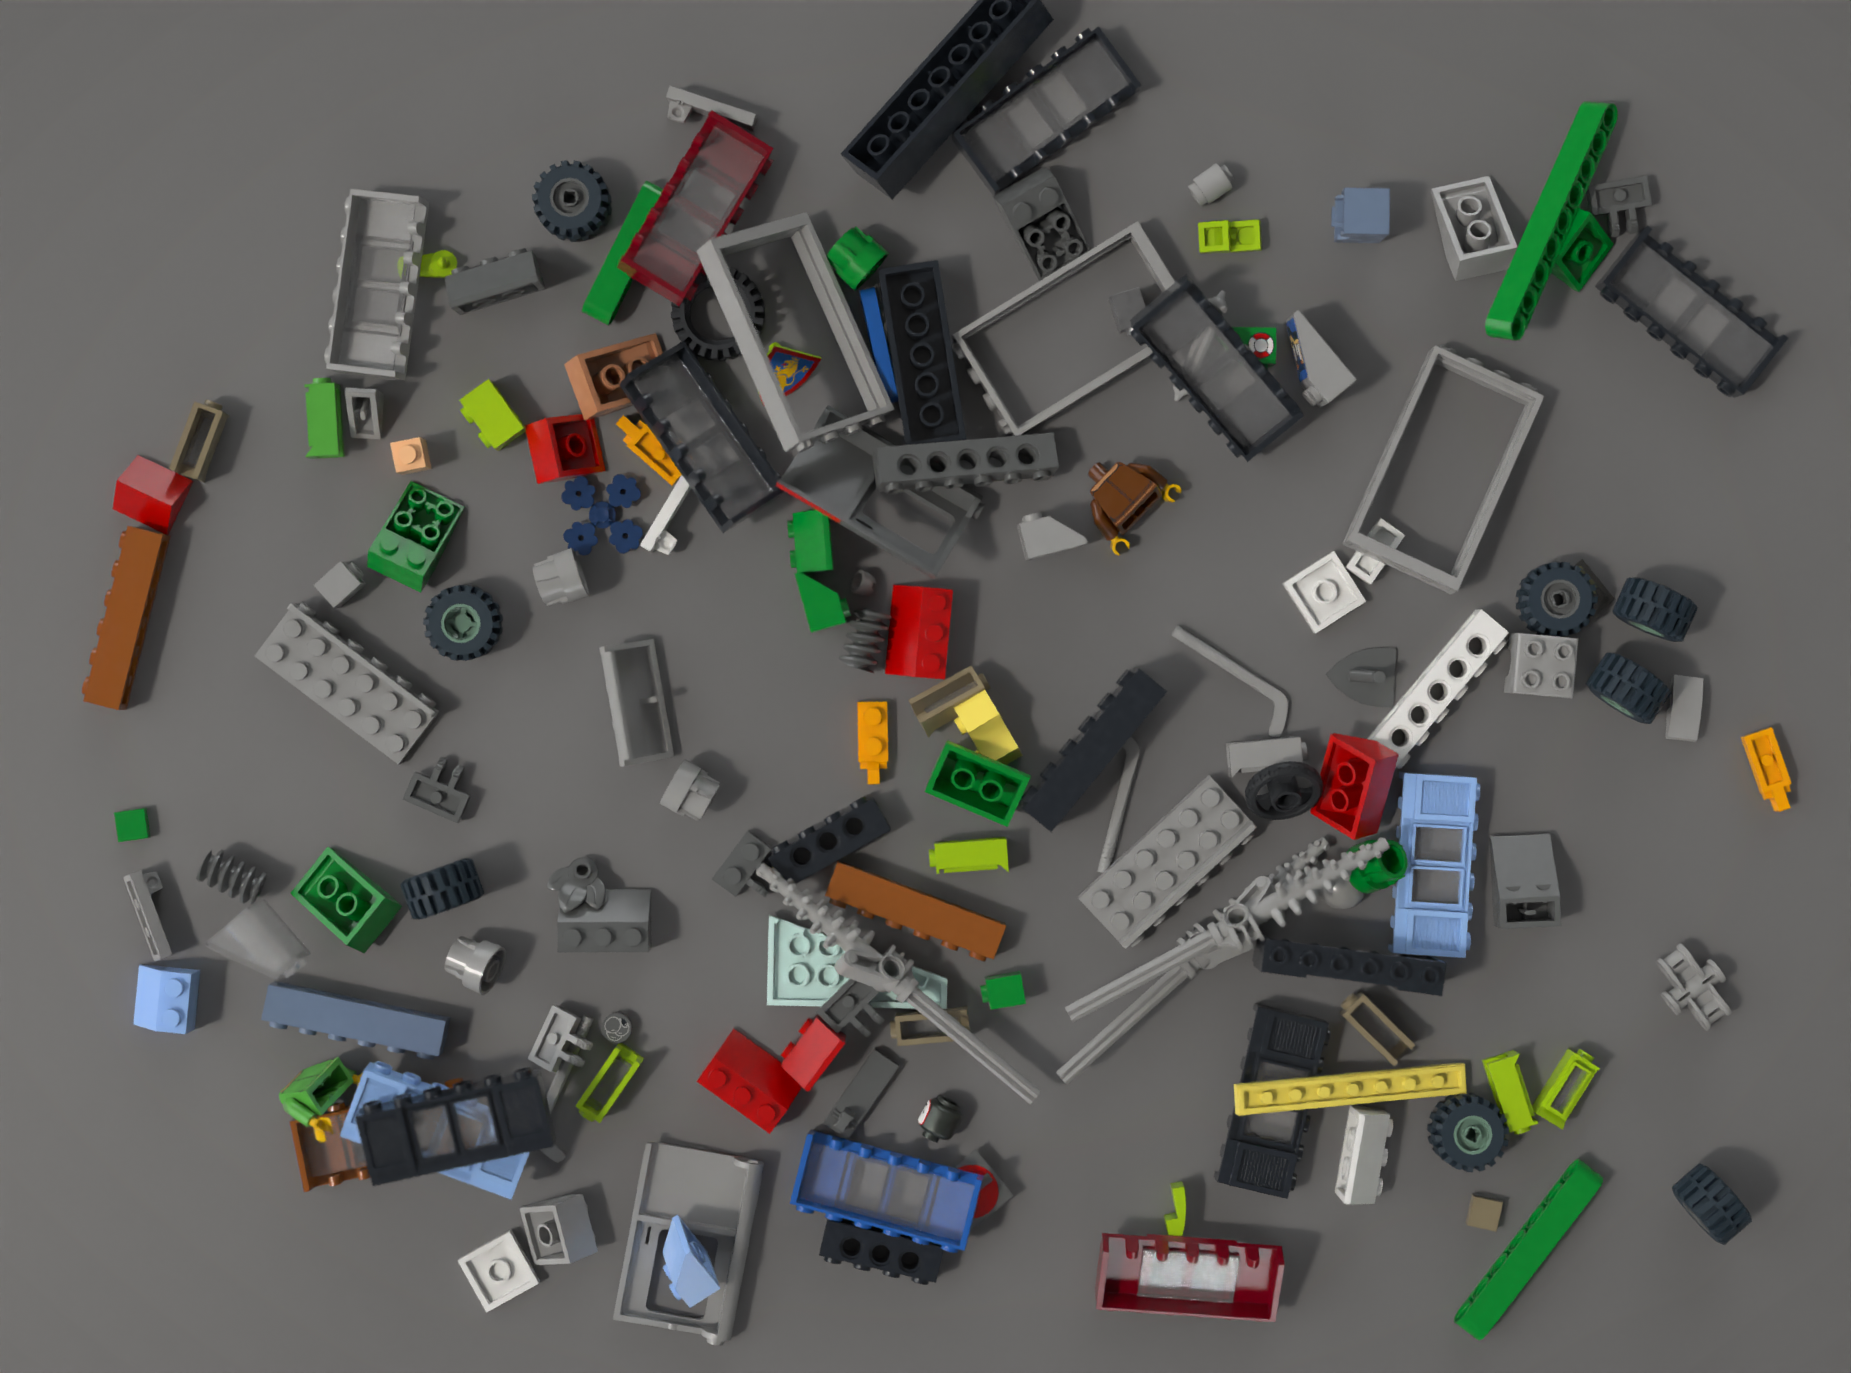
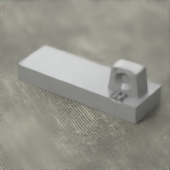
[666,86,757,131]
[123,870,173,961]

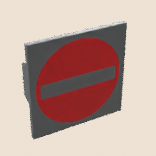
[934,1149,1014,1230]

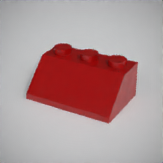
[885,585,953,680]
[1310,733,1399,840]
[696,1028,802,1134]

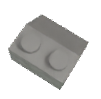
[1017,512,1087,561]
[520,1194,598,1265]

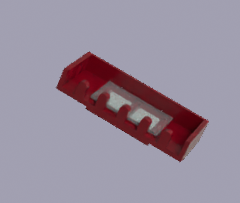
[1095,1233,1285,1322]

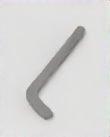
[1172,626,1288,737]
[1097,736,1140,873]
[541,1014,594,1163]

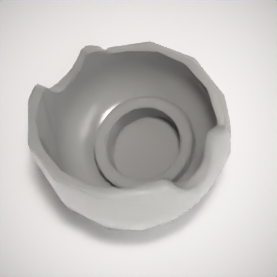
[1318,877,1365,909]

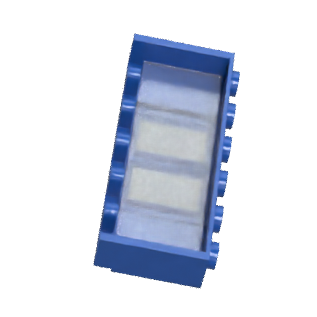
[790,1130,984,1253]

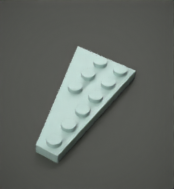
[767,914,947,1009]

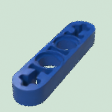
[859,287,898,403]

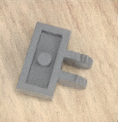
[528,1005,593,1073]

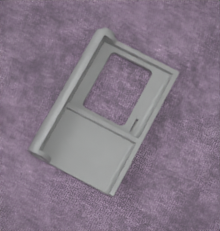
[613,1142,764,1346]

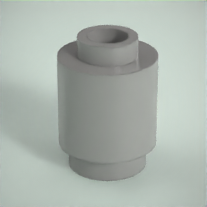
[1188,163,1234,206]

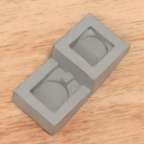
[1666,675,1704,742]

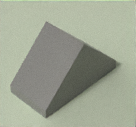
[345,388,384,440]

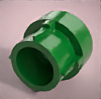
[827,226,889,291]
[1347,840,1408,894]

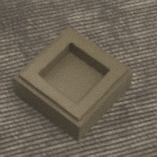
[1465,1194,1503,1232]

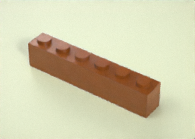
[82,526,170,710]
[825,860,1006,962]

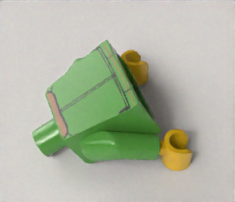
[279,1057,363,1142]

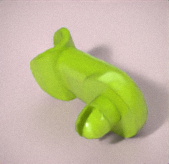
[398,250,457,279]

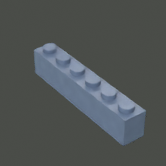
[261,981,451,1060]

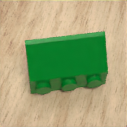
[924,740,1031,827]

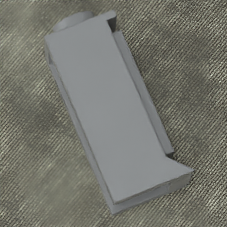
[1225,736,1307,778]

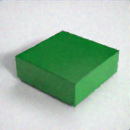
[114,808,151,842]

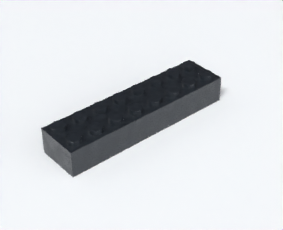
[841,0,1054,200]

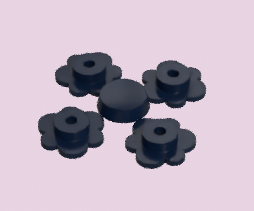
[561,474,643,556]

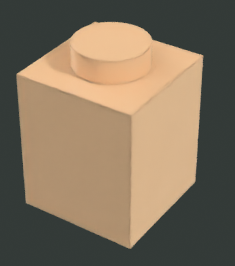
[390,437,432,475]

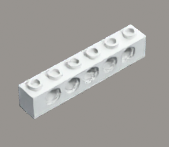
[1367,609,1509,769]

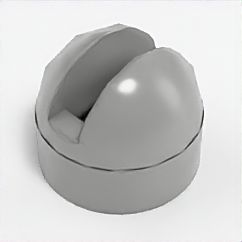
[850,570,876,596]

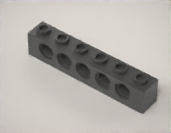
[872,433,1059,495]

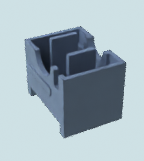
[1331,188,1390,243]

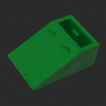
[367,481,465,593]

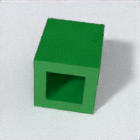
[980,971,1026,1010]

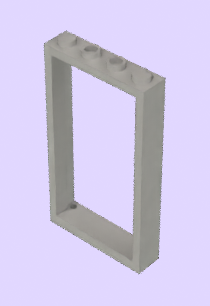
[697,212,894,452]
[951,221,1175,436]
[1342,345,1544,594]

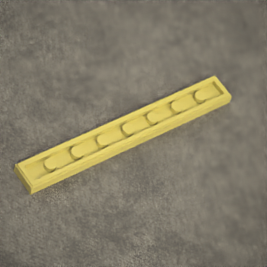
[1234,1062,1467,1116]

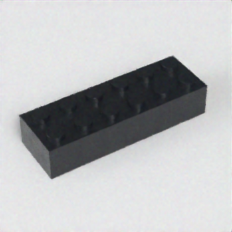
[878,260,966,445]
[1021,668,1167,832]

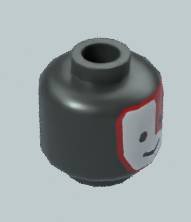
[918,1096,962,1143]

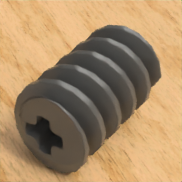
[839,608,892,674]
[196,849,267,906]

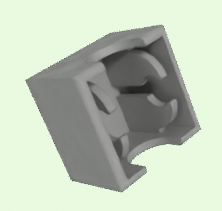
[1504,633,1578,698]

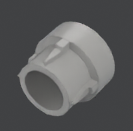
[532,548,589,606]
[660,759,720,821]
[444,936,506,995]

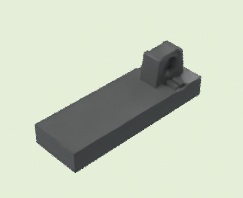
[823,1048,899,1140]

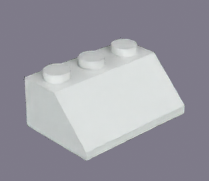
[1335,1105,1393,1204]

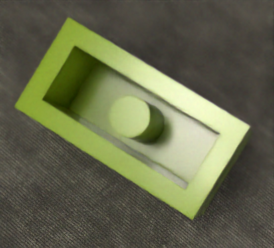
[459,379,526,451]

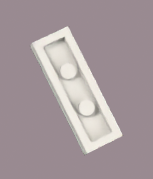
[640,475,691,555]

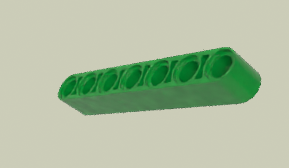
[1454,1159,1603,1340]

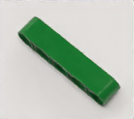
[582,181,663,326]

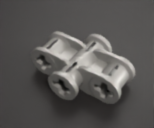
[1656,943,1732,1031]

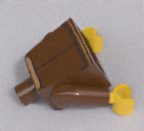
[1088,462,1182,556]

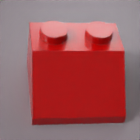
[525,414,606,484]
[780,1014,846,1092]

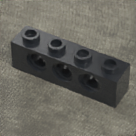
[768,796,891,884]
[819,1218,944,1285]

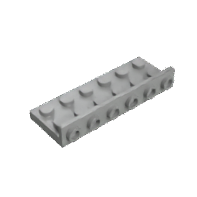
[255,602,440,764]
[1077,775,1257,949]

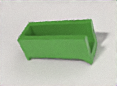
[304,378,344,459]

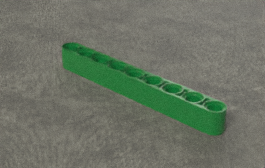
[1485,101,1618,341]

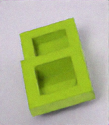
[1198,219,1262,253]
[1164,1181,1186,1236]

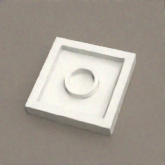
[1282,551,1366,634]
[457,1229,540,1313]

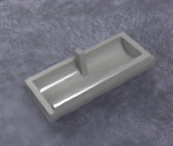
[599,639,674,767]

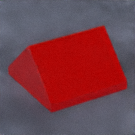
[112,455,194,535]

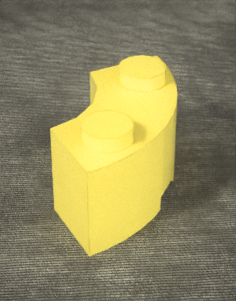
[954,690,1022,765]

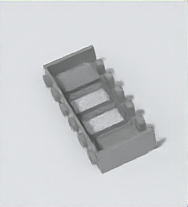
[324,189,429,381]

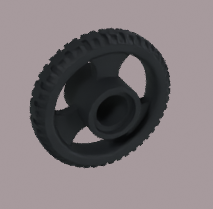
[1245,761,1323,820]

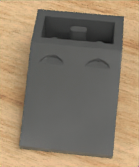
[992,167,1091,281]
[1490,834,1561,929]

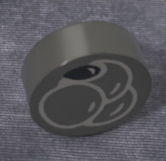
[602,1012,632,1043]

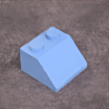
[133,964,200,1034]
[662,1214,721,1308]

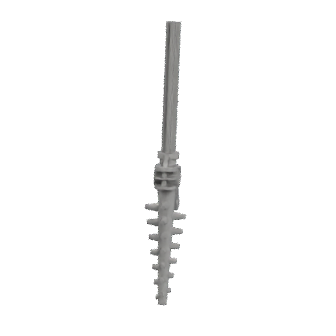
[1056,837,1330,1085]
[1065,837,1390,1022]
[756,863,1041,1104]

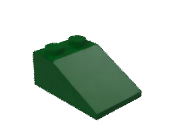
[290,847,402,954]

